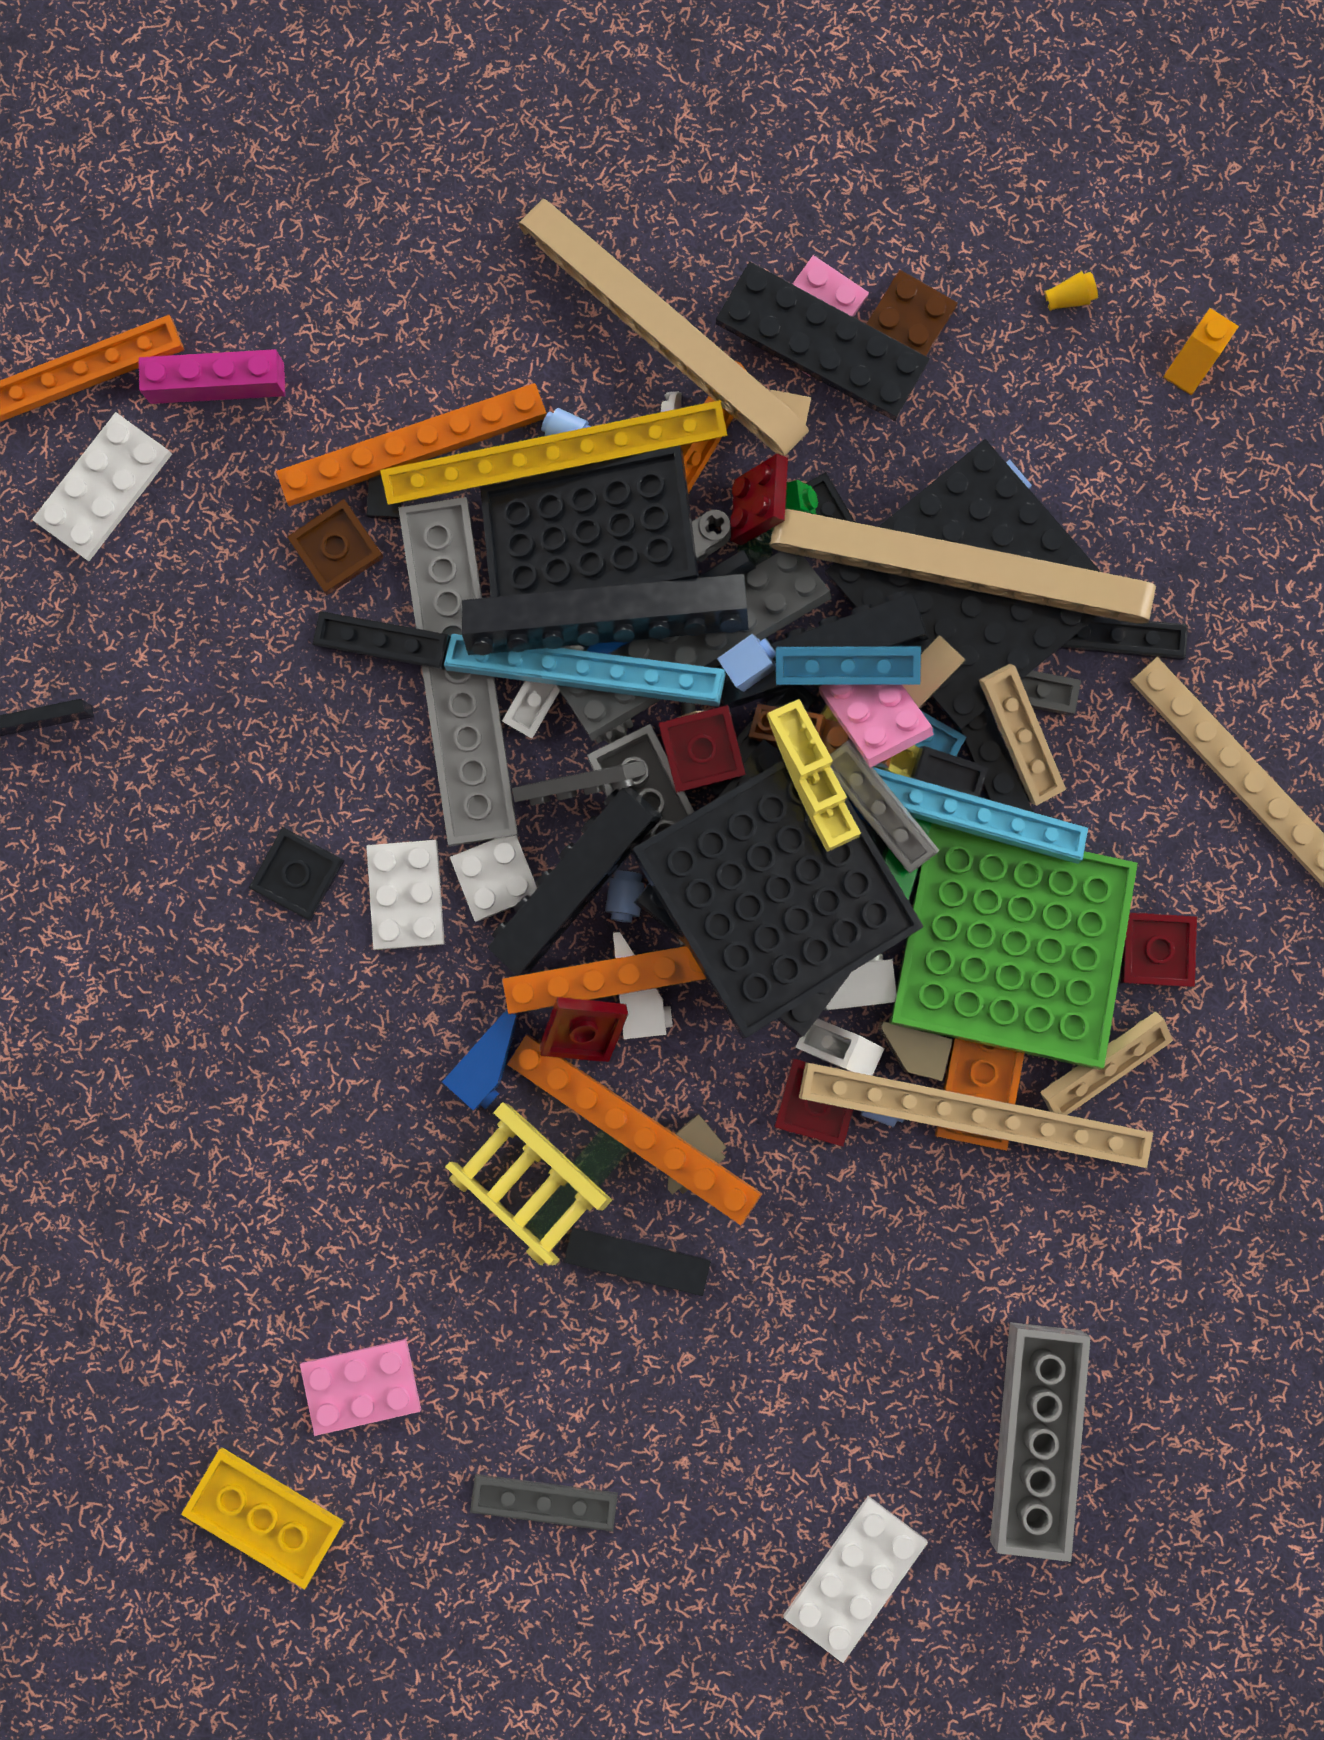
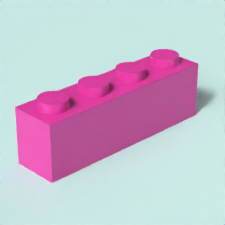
[139,349,285,404]

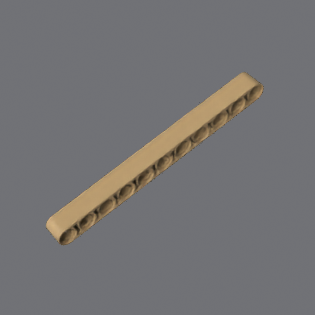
[518,199,809,456]
[770,509,1156,624]

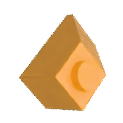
[1163,308,1239,395]

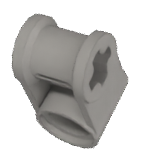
[692,510,731,562]

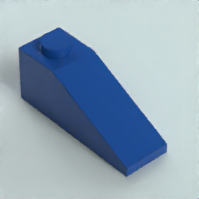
[442,1009,520,1111]

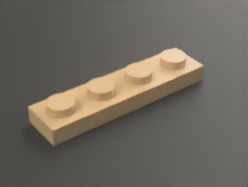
[979,664,1066,806]
[1040,1011,1173,1115]

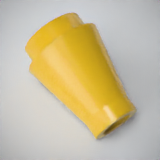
[1044,271,1098,311]

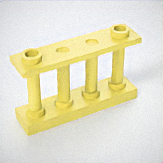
[445,1102,612,1266]

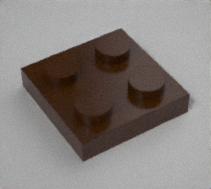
[866,270,958,357]
[287,499,384,596]

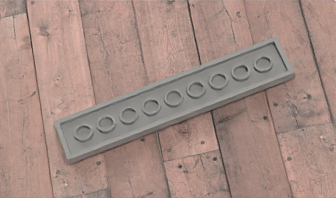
[398,497,518,846]

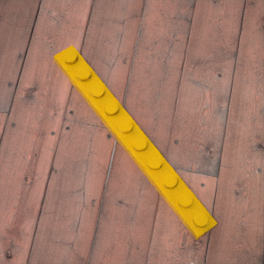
[380,400,727,505]

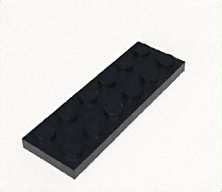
[716,261,930,421]

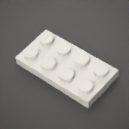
[32,412,172,561]
[783,1496,928,1663]

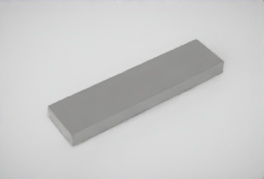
[830,739,939,874]

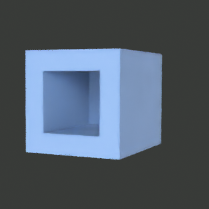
[717,634,776,692]

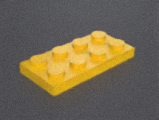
[181,1447,345,1590]

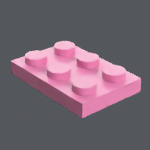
[793,255,869,376]
[819,685,934,768]
[300,1339,421,1436]

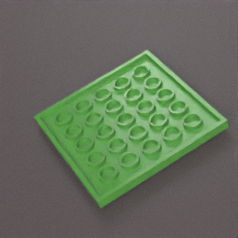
[890,823,1138,1070]

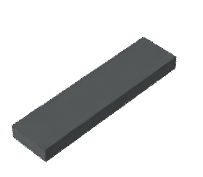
[470,1474,618,1532]

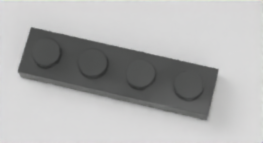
[512,760,646,806]

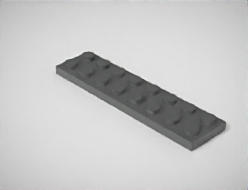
[557,551,832,741]

